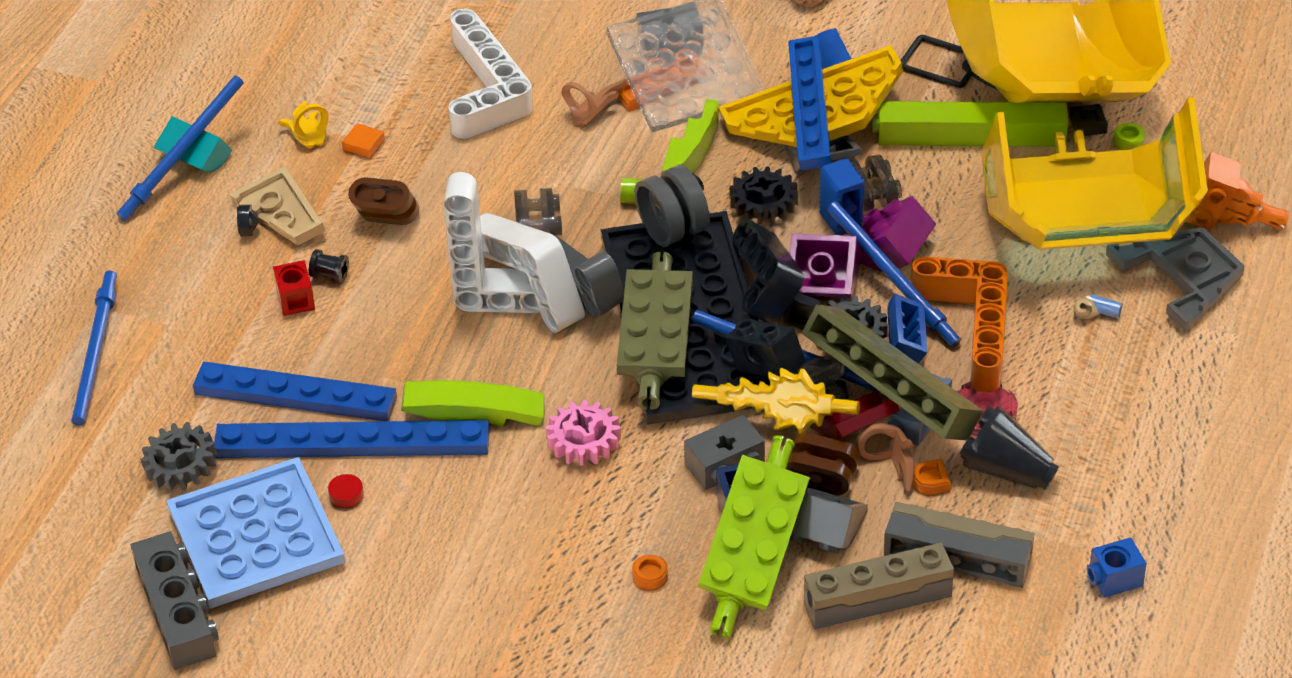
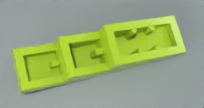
[662,99,719,174]
[401,380,545,427]

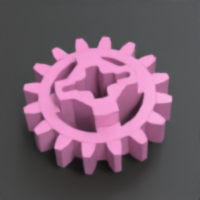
[546,400,621,466]

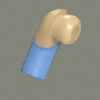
[1073,294,1123,320]

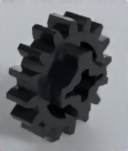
[729,166,798,224]

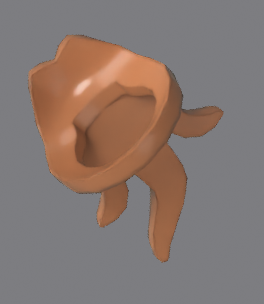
[561,78,627,126]
[856,423,914,491]

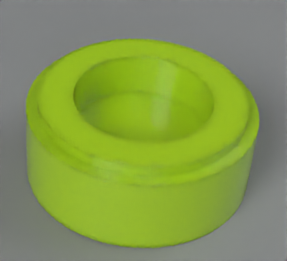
[1113,123,1146,150]

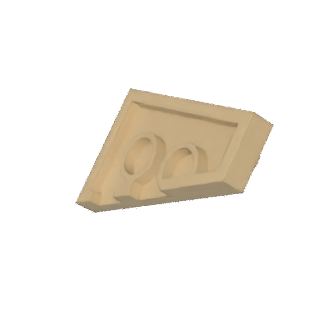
[229,166,326,246]

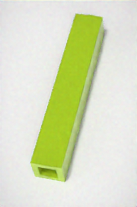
[872,101,1068,147]

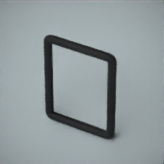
[900,34,971,88]

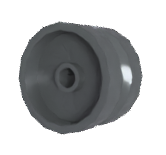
[634,164,710,247]

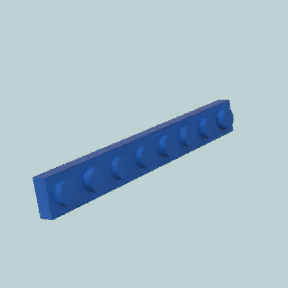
[214,420,490,458]

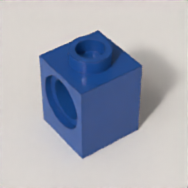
[1087,537,1147,598]

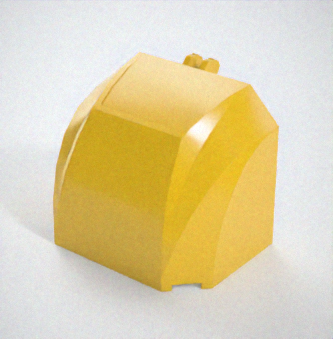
[946,0,1171,103]

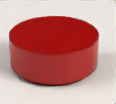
[328,474,364,508]

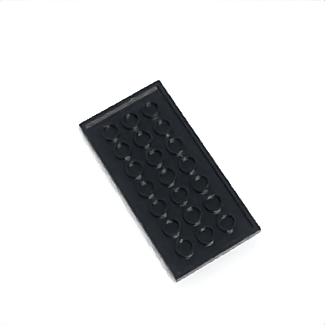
[600,211,770,425]

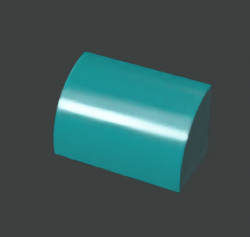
[153,116,232,172]

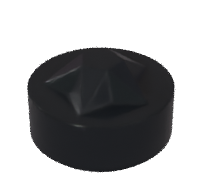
[237,204,259,237]

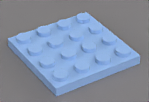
[166,457,346,609]

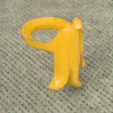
[278,100,329,149]

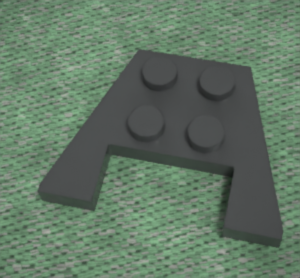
[1106,227,1245,332]

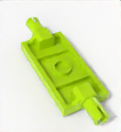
[697,435,810,638]

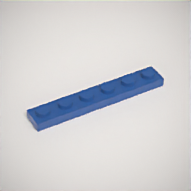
[788,35,832,171]
[193,361,397,421]

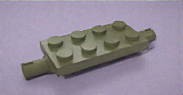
[616,252,693,410]

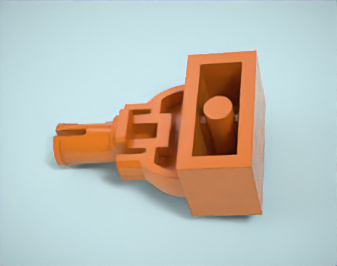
[1182,152,1289,231]

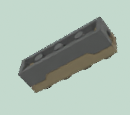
[883,502,1035,588]
[804,542,954,629]

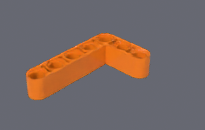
[911,257,1008,393]

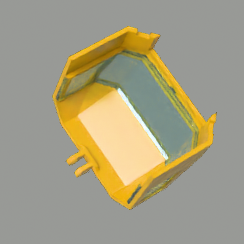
[981,97,1208,250]

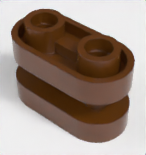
[348,177,419,225]
[786,433,860,495]

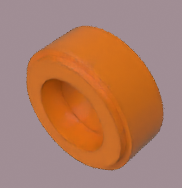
[632,555,668,590]

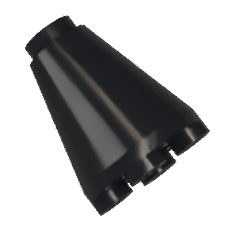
[959,406,1060,490]

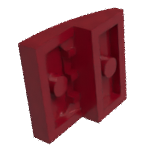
[810,390,900,438]

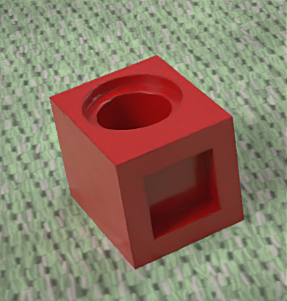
[273,260,315,316]

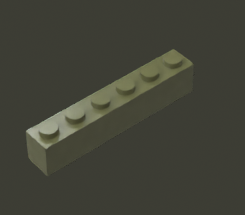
[801,304,983,441]

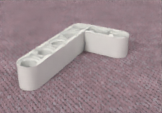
[449,9,533,139]
[444,172,540,313]
[480,213,585,333]

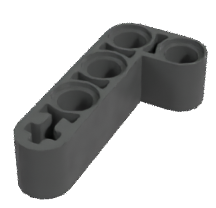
[554,235,624,318]

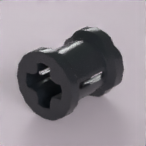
[308,249,349,284]

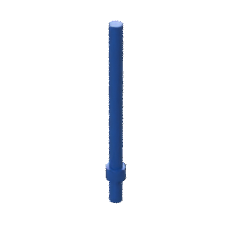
[116,75,244,221]
[827,201,962,348]
[71,270,117,425]

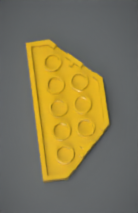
[718,45,903,147]

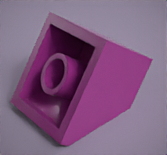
[789,234,859,297]

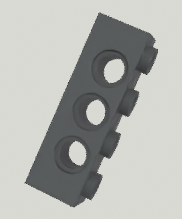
[130,531,219,670]

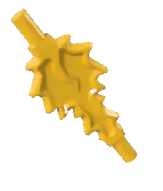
[692,368,860,434]

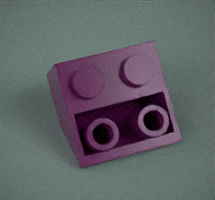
[858,196,936,272]

